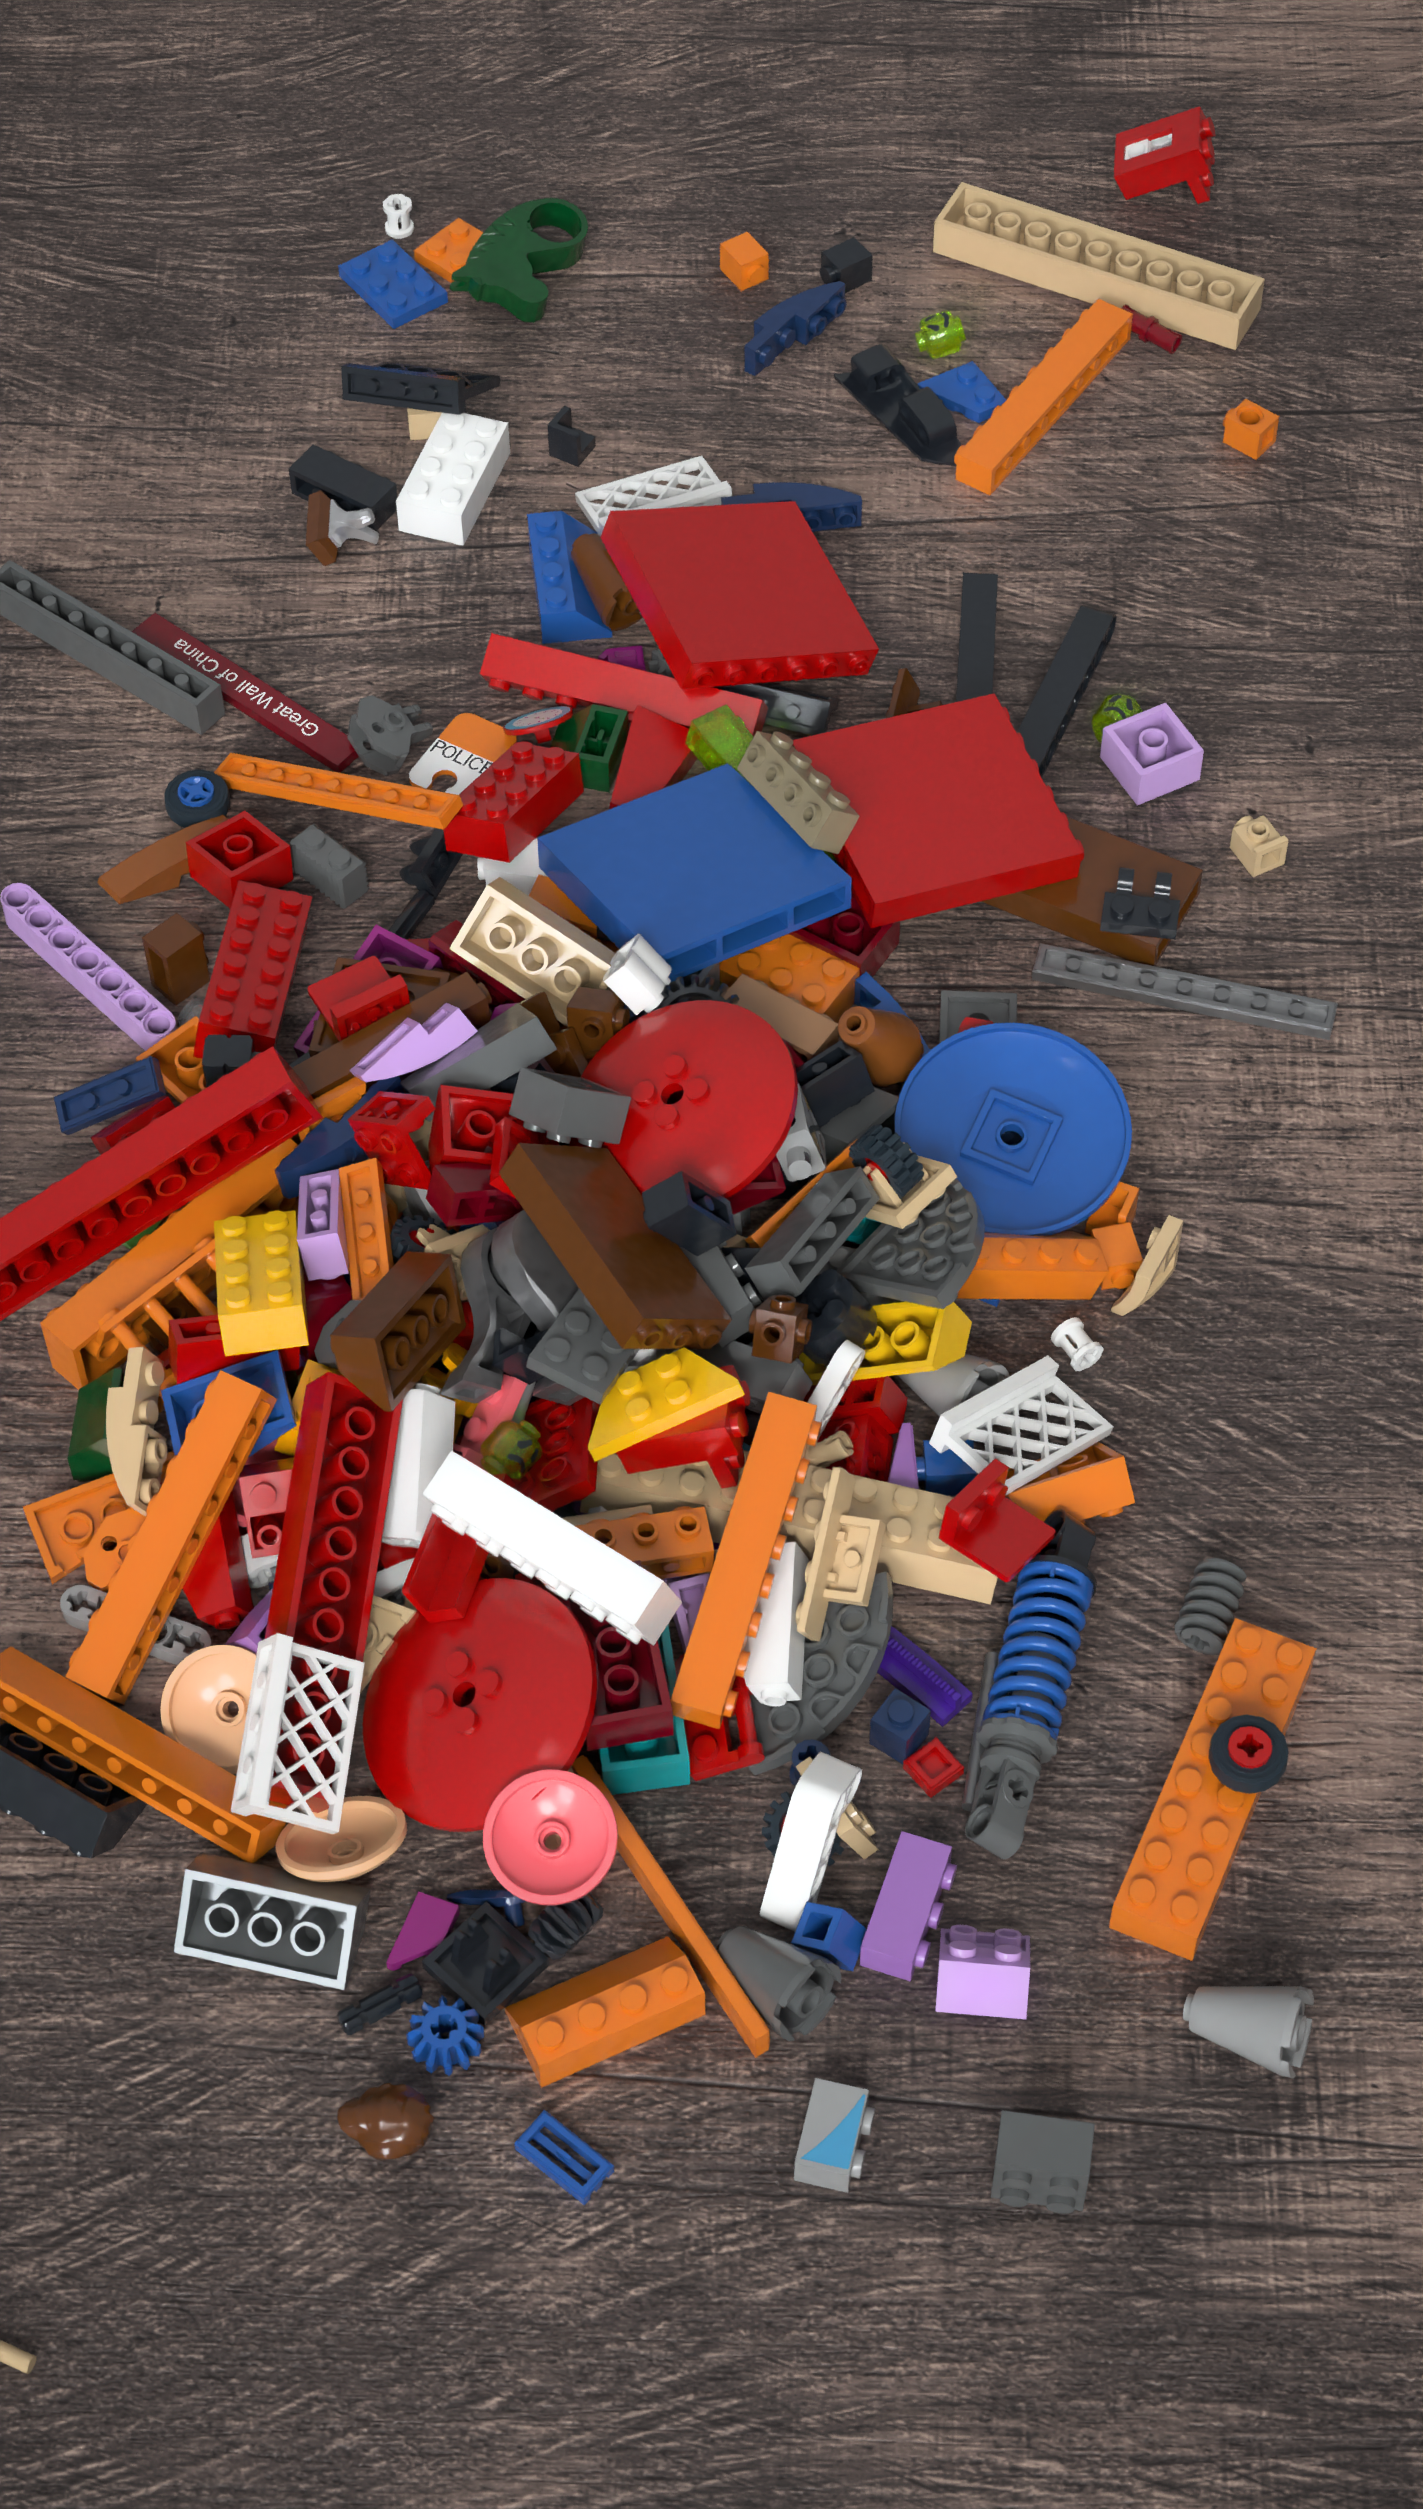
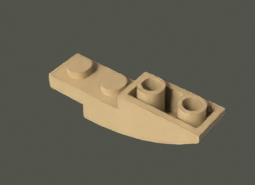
[106,1347,167,1517]

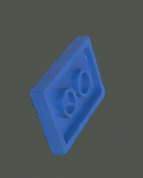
[338,239,448,329]

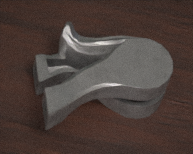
[440,1210,584,1406]

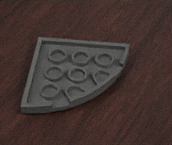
[836,1179,985,1309]
[749,1571,893,1775]

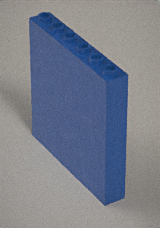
[537,763,852,982]

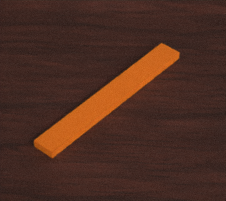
[214,753,464,830]
[572,1755,770,2058]

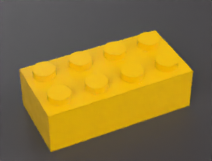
[214,1210,309,1357]

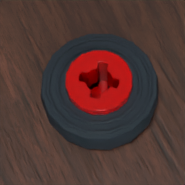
[1208,1715,1289,1794]

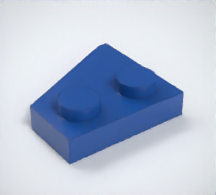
[918,361,1006,423]

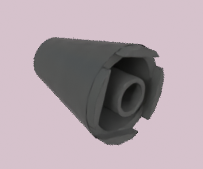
[717,1926,842,2042]

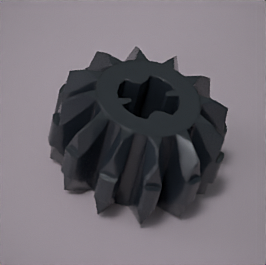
[528,1892,604,1960]

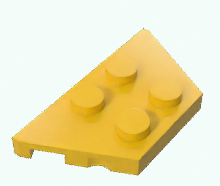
[588,1347,745,1462]

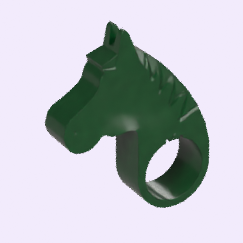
[450,198,588,323]

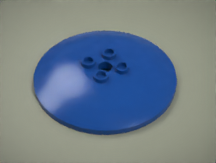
[894,1023,1132,1236]

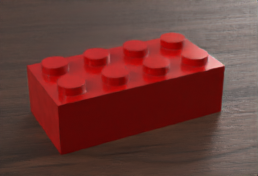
[443,741,584,863]

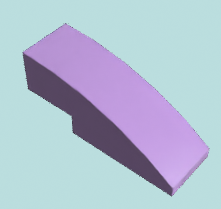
[349,1003,478,1082]

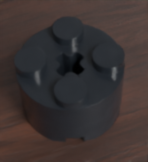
[794,1269,877,1368]

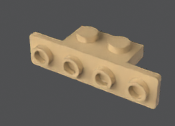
[795,1467,886,1642]

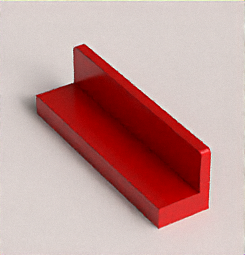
[402,1473,515,1623]

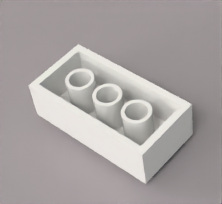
[396,413,510,546]

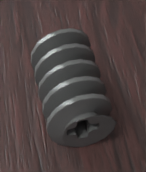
[1174,1558,1247,1655]

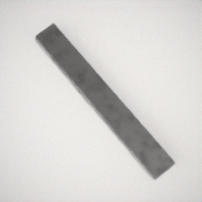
[1032,943,1338,1040]

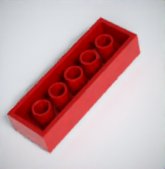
[193,881,312,1059]

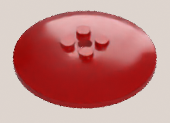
[569,1000,798,1199]
[362,1578,597,1832]

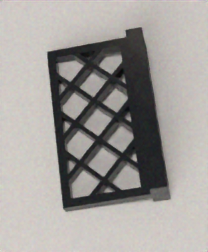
[341,361,500,415]

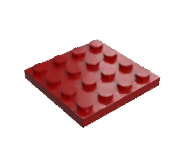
[456,1397,600,1512]

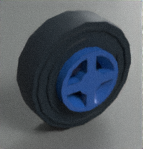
[164,770,230,828]

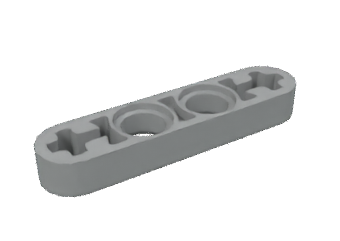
[60,1585,212,1666]

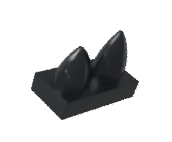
[399,828,463,900]

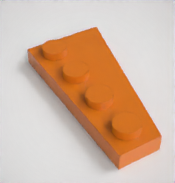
[23,1451,175,1585]

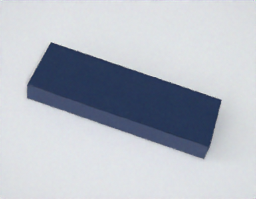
[54,1056,166,1135]

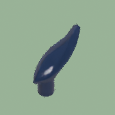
[446,1889,525,1927]

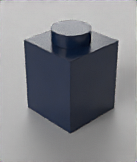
[869,1688,931,1765]

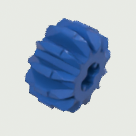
[407,1995,485,2077]

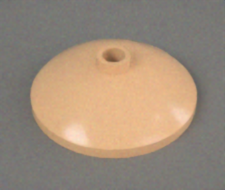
[161,1645,256,1774]
[276,1796,407,1882]

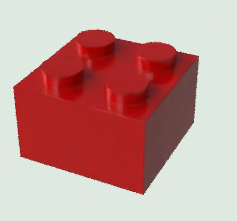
[186,811,294,909]

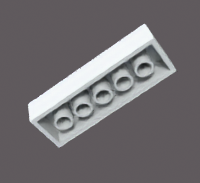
[423,1450,682,1646]

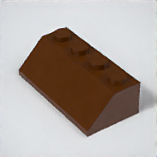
[330,1251,466,1412]

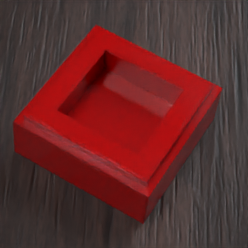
[903,1737,964,1798]

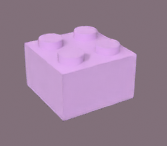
[1100,703,1204,805]

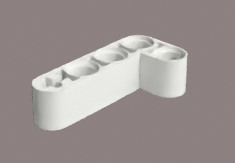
[760,1752,862,1932]

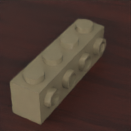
[737,731,860,854]

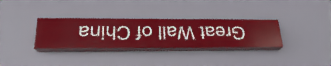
[131,613,359,773]

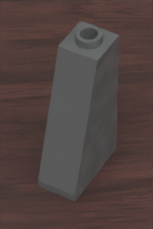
[400,1003,557,1122]

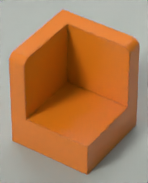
[1085,1182,1139,1235]

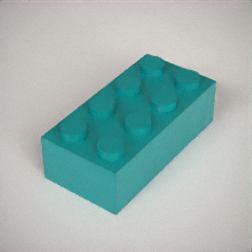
[598,1625,690,1795]

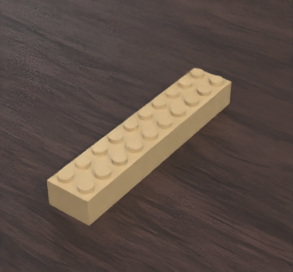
[933,182,1265,350]
[580,1450,998,1605]

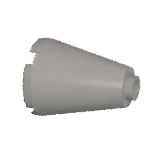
[898,1354,1009,1417]
[1183,1986,1314,2079]

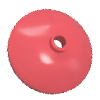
[483,1770,618,1906]

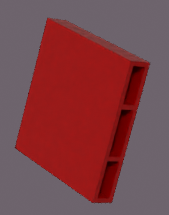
[600,501,879,689]
[792,693,1084,928]

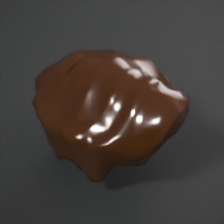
[337,2083,435,2161]

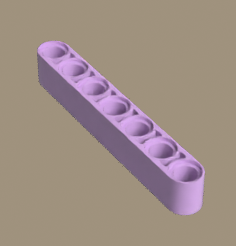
[0,883,177,1051]

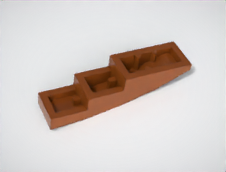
[98,815,228,904]

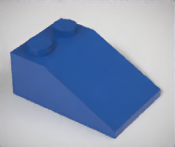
[161,1350,297,1457]

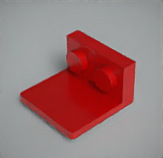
[307,956,410,1042]
[347,1091,435,1190]
[817,1414,894,1482]
[938,1458,1055,1582]

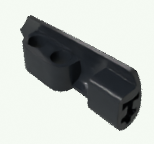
[834,344,962,466]

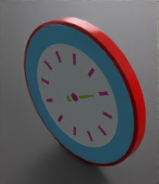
[503,706,574,744]

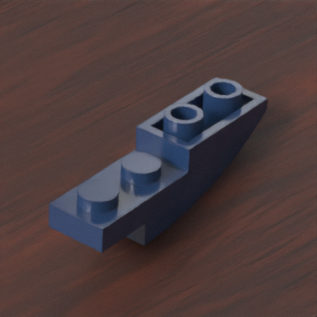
[744,281,847,376]
[721,482,862,532]
[274,1076,405,1199]

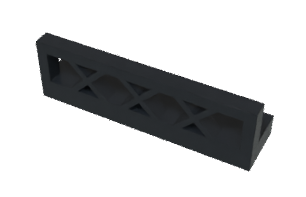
[713,682,839,735]

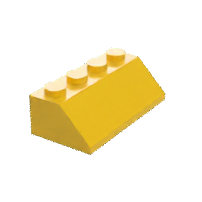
[799,1301,972,1385]

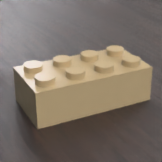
[449,877,615,1027]

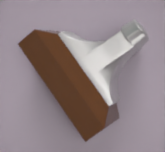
[306,490,379,566]

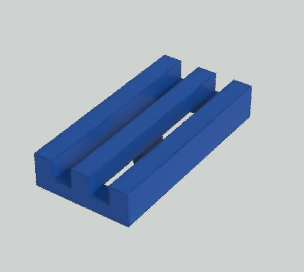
[514,2110,614,2205]

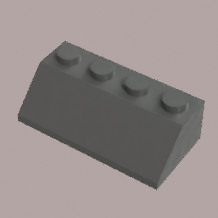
[174,1852,371,1990]

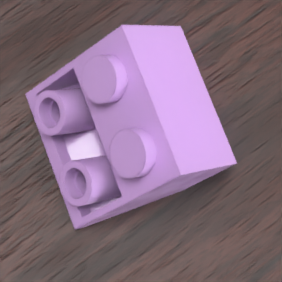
[935,1925,1030,2019]

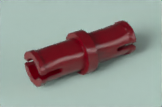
[1121,305,1182,355]

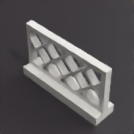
[575,456,732,536]
[929,1355,1114,1496]
[231,1633,365,1834]

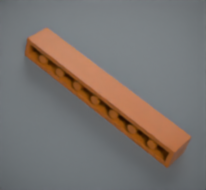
[954,299,1133,495]
[65,1370,277,1705]
[670,1391,822,1729]
[0,1646,287,1863]

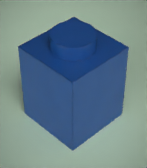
[916,1440,977,1496]
[791,1902,867,1971]

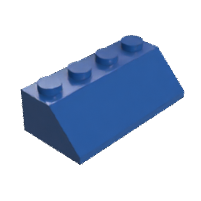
[527,511,612,644]

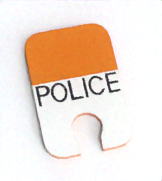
[409,713,517,795]

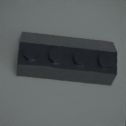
[0,1718,148,1859]

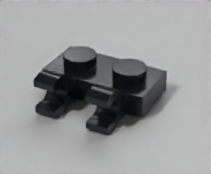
[1100,867,1180,940]

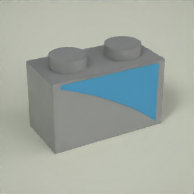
[794,2078,875,2193]

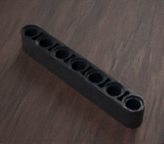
[1017,605,1117,778]

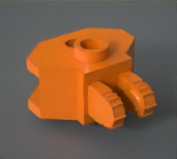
[83,1508,146,1592]

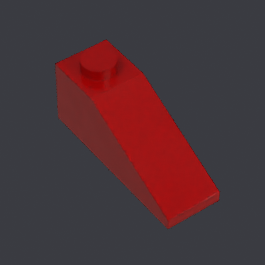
[803,1376,908,1434]

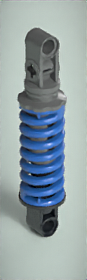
[965,1509,1097,1859]

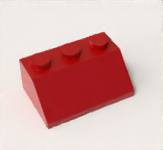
[428,1085,559,1175]

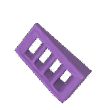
[888,1423,919,1489]

